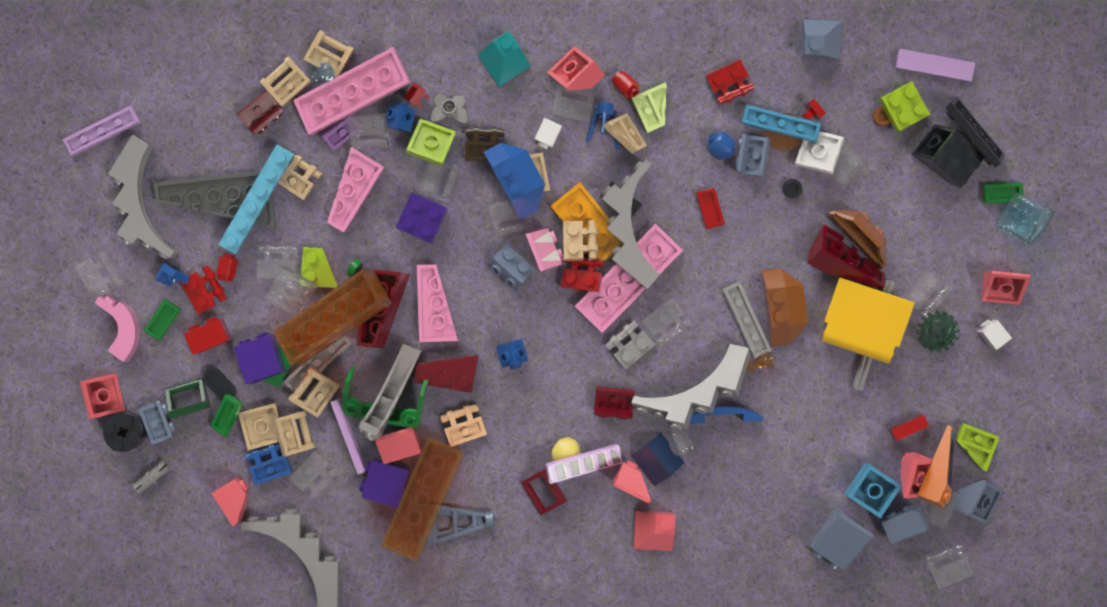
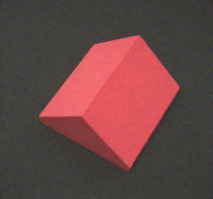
[981,271,1031,305]
[80,373,125,419]
[375,427,421,464]

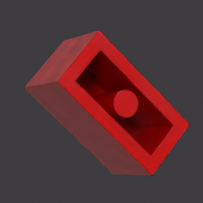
[184,317,232,355]

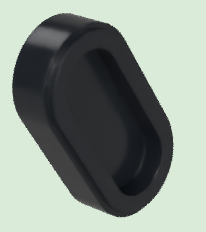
[203,368,237,400]

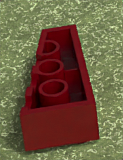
[357,268,410,348]

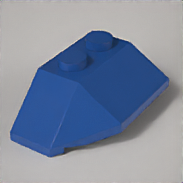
[484,143,545,220]

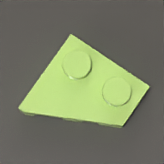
[631,82,667,133]

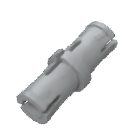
[132,460,171,494]

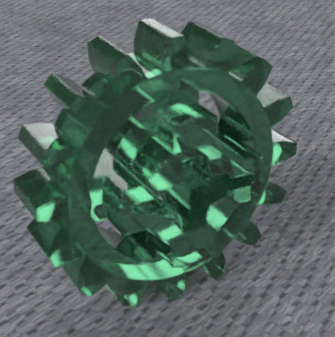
[916,310,960,353]

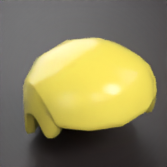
[551,437,581,461]

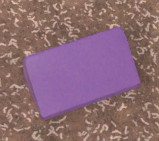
[320,114,363,151]

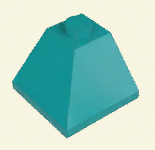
[478,31,531,87]

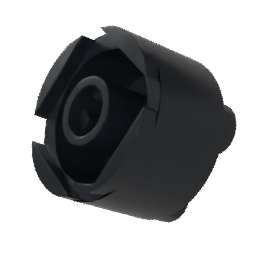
[103,412,147,452]

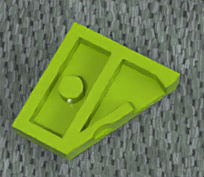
[300,247,338,288]
[955,423,1000,472]

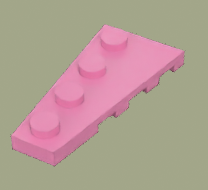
[327,147,385,233]
[417,264,458,342]

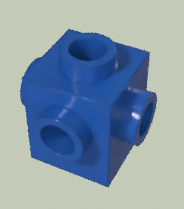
[384,101,415,132]
[496,339,528,370]

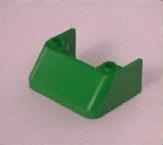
[342,366,428,431]

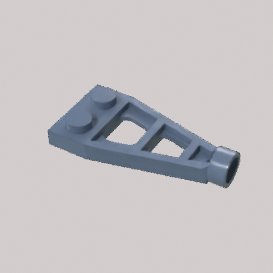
[416,504,495,544]

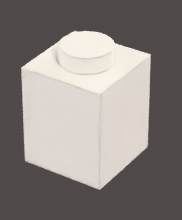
[535,118,562,150]
[978,319,1012,350]

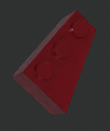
[414,354,479,393]

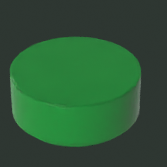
[346,259,363,279]

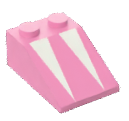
[526,228,564,273]

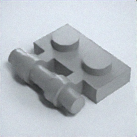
[605,320,655,369]

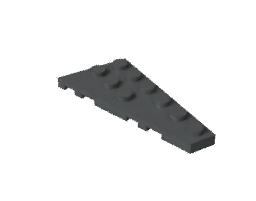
[154,171,276,228]

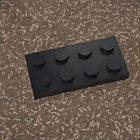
[946,96,1006,168]

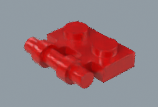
[705,59,754,105]
[560,257,604,293]
[180,265,227,315]

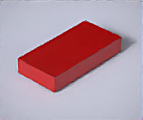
[696,187,725,230]

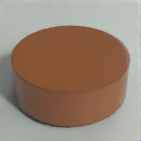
[872,107,890,126]

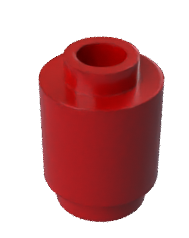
[612,71,640,99]
[216,253,238,282]

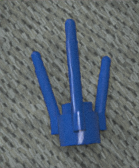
[586,102,619,150]

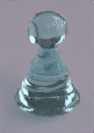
[310,62,335,83]

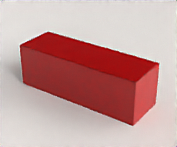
[889,415,929,441]

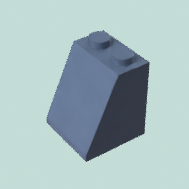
[809,508,874,570]

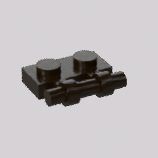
[465,127,505,162]

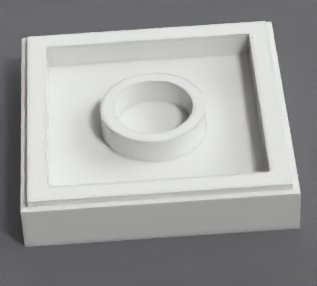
[795,131,844,175]

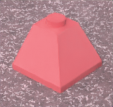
[547,46,605,90]
[900,452,933,499]
[613,460,651,503]
[212,477,249,526]
[634,510,676,551]

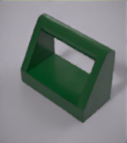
[165,378,211,419]

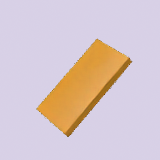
[550,182,623,261]

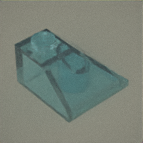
[996,192,1055,244]

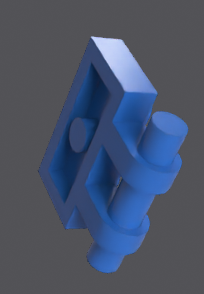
[245,442,293,485]

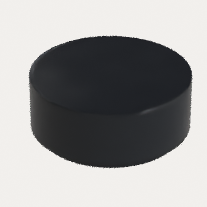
[782,179,802,199]

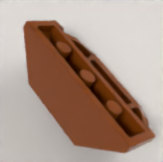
[826,211,886,269]
[761,268,808,347]

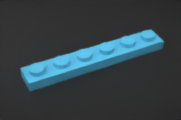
[218,144,295,255]

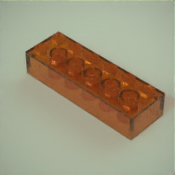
[273,269,392,365]
[381,437,465,562]

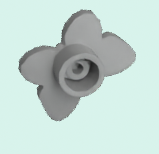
[431,94,468,124]

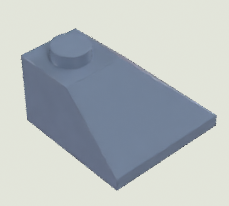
[801,19,842,60]
[951,480,1004,525]

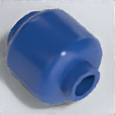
[707,131,736,160]

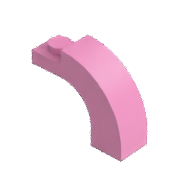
[95,296,140,362]

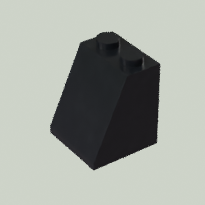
[912,124,984,188]

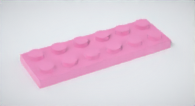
[293,47,411,135]
[575,224,683,333]

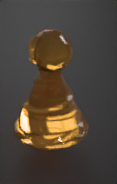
[747,351,776,372]

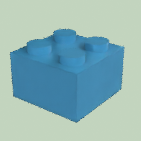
[844,462,902,518]

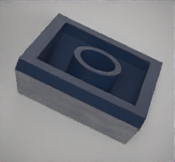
[631,432,685,486]

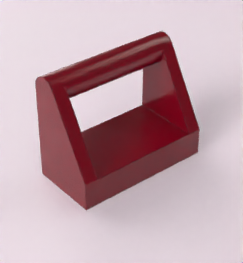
[520,467,567,515]

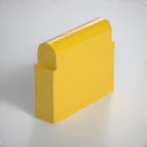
[822,278,915,364]

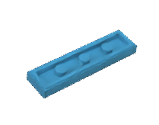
[741,105,822,143]

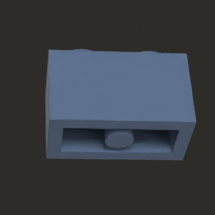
[881,504,930,544]

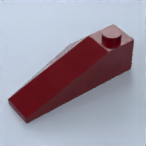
[807,224,885,289]

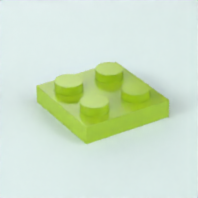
[878,81,931,133]
[406,118,456,167]

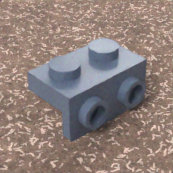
[735,134,770,177]
[487,244,535,291]
[138,401,176,445]

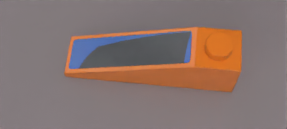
[917,425,956,509]

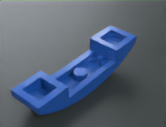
[689,406,763,424]

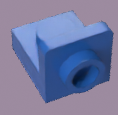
[155,263,190,286]

